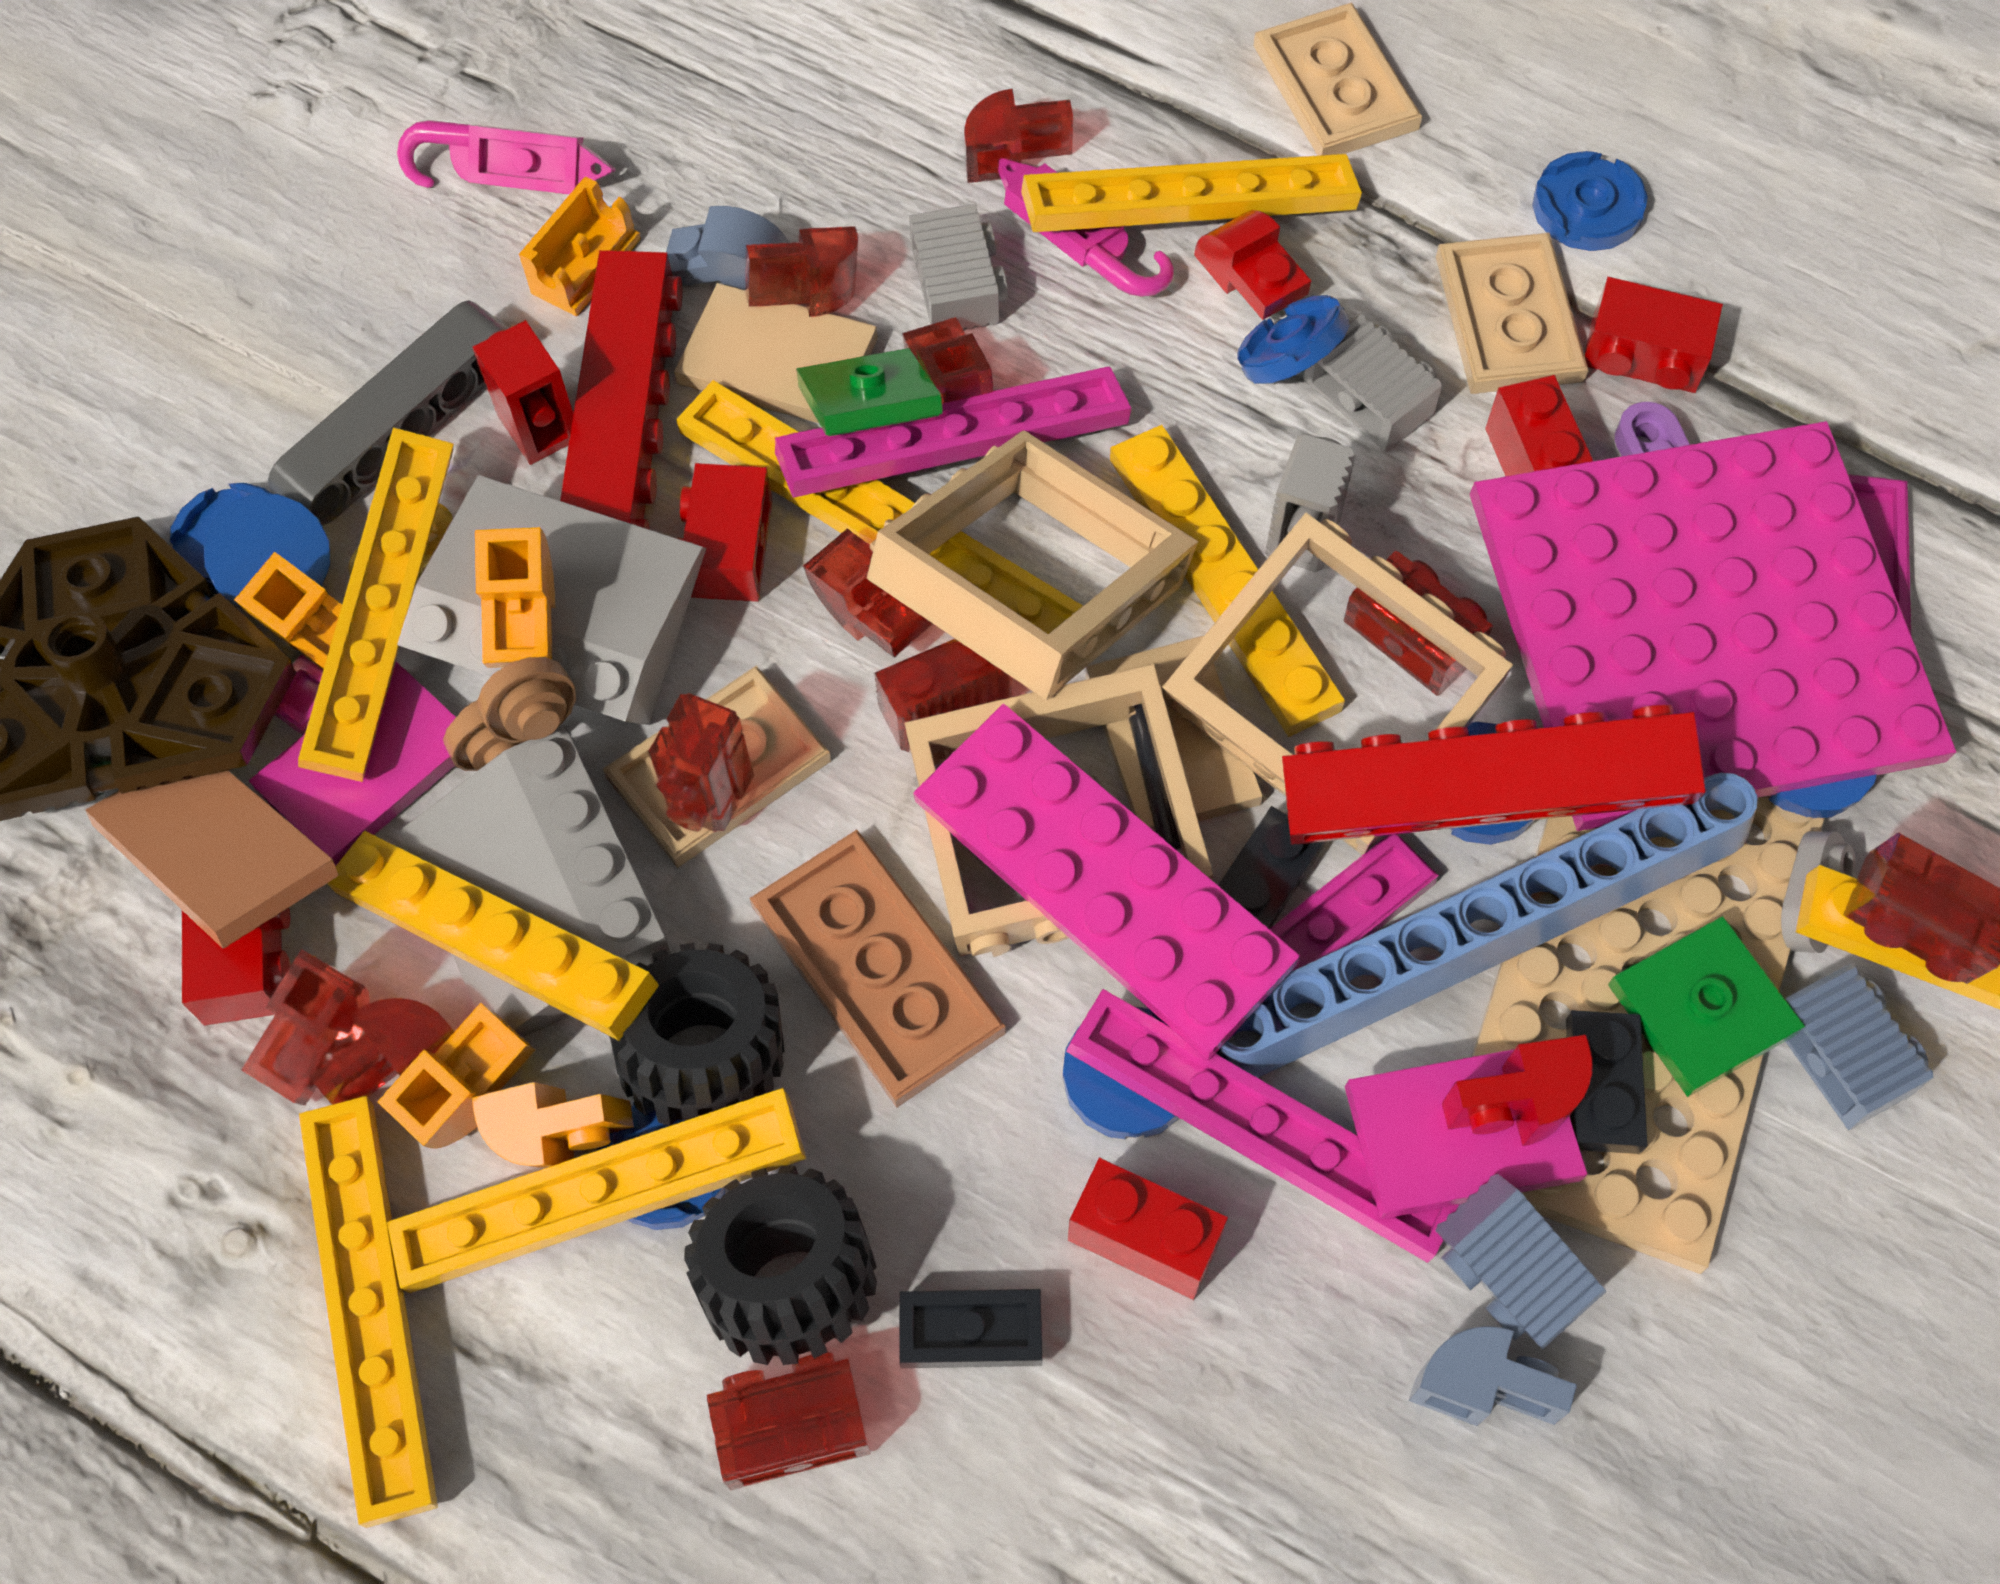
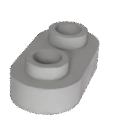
[1781,831,1856,953]

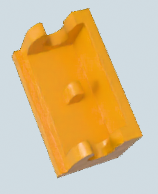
[519,176,641,317]

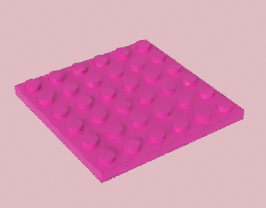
[1469,421,1957,831]

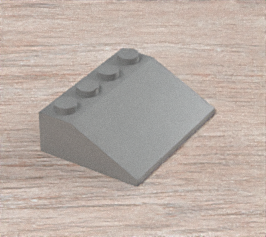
[397,475,706,725]
[399,725,671,1037]

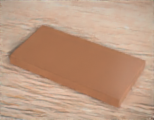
[85,770,339,948]
[749,829,1006,1108]

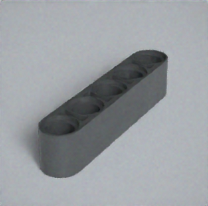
[268,300,509,525]

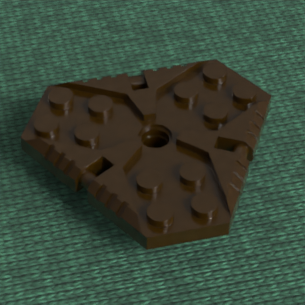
[0,516,296,821]

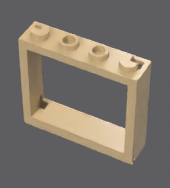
[867,430,1198,700]
[1162,513,1513,855]
[904,664,1213,957]

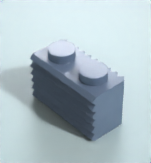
[1785,964,1934,1131]
[1435,1174,1607,1349]

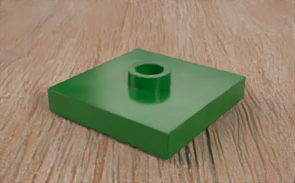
[796,348,943,436]
[1608,916,1805,1097]

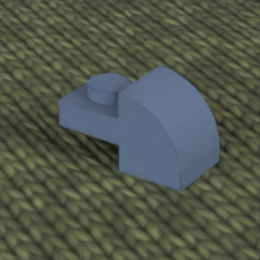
[666,206,790,292]
[1409,1326,1577,1426]

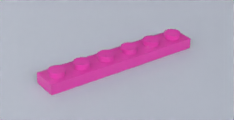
[775,366,1131,498]
[1066,989,1460,1263]

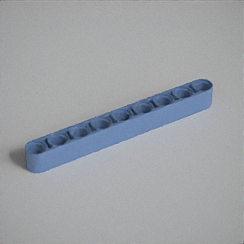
[1217,773,1757,1077]

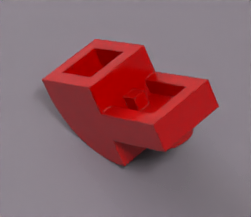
[1194,210,1312,320]
[1442,1035,1592,1146]

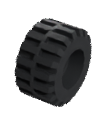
[609,943,785,1126]
[684,1166,877,1365]

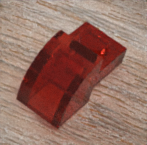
[964,89,1073,183]
[745,226,858,317]
[902,317,993,404]
[803,528,933,658]
[241,949,370,1106]
[309,998,454,1105]

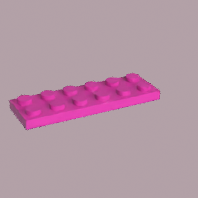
[913,703,1300,1061]

